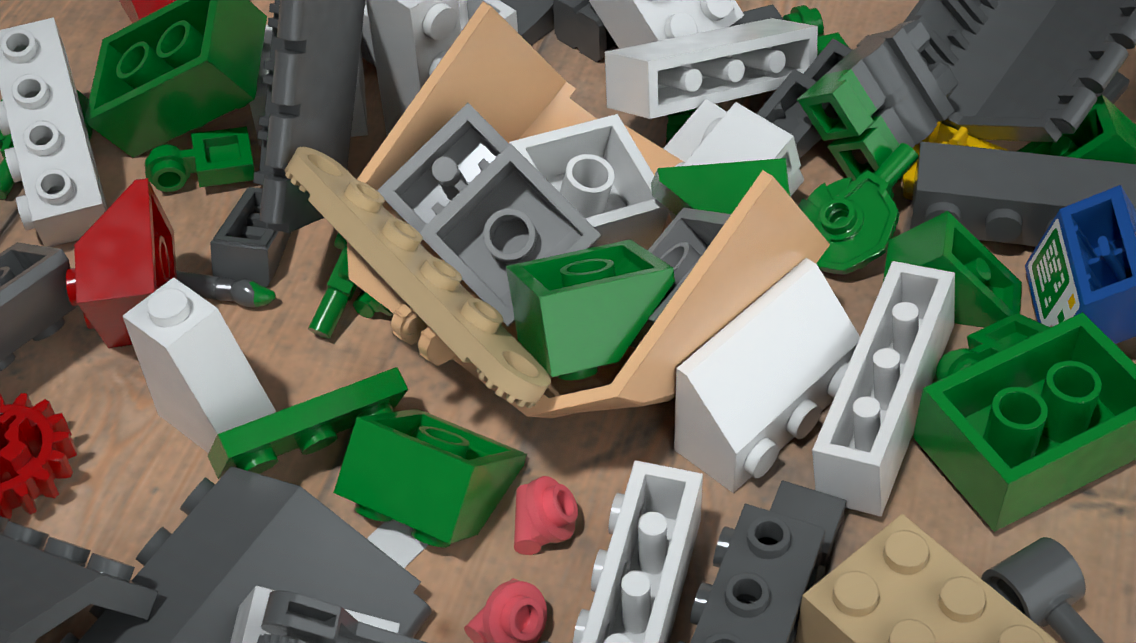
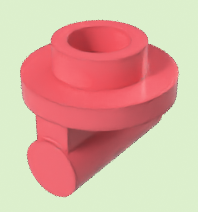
[514,476,578,555]
[464,578,547,643]

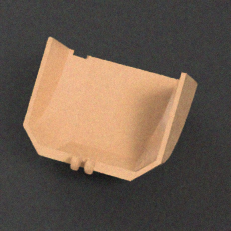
[347,2,830,418]

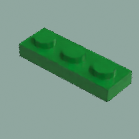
[208,367,408,479]

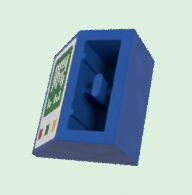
[1025,185,1136,344]

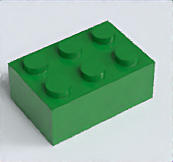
[84,0,267,158]
[913,312,1136,532]

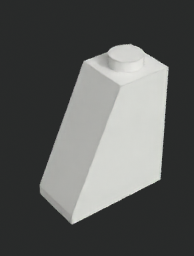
[122,277,276,453]

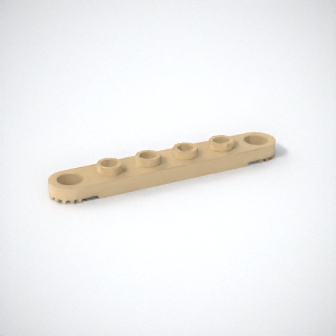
[284,147,551,408]

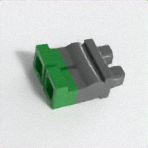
[797,19,959,181]

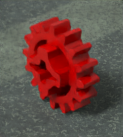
[0,393,77,521]

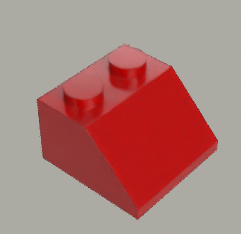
[66,178,177,348]

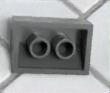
[0,242,78,371]

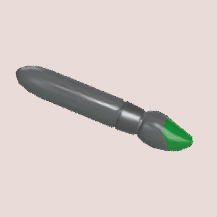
[176,270,276,307]

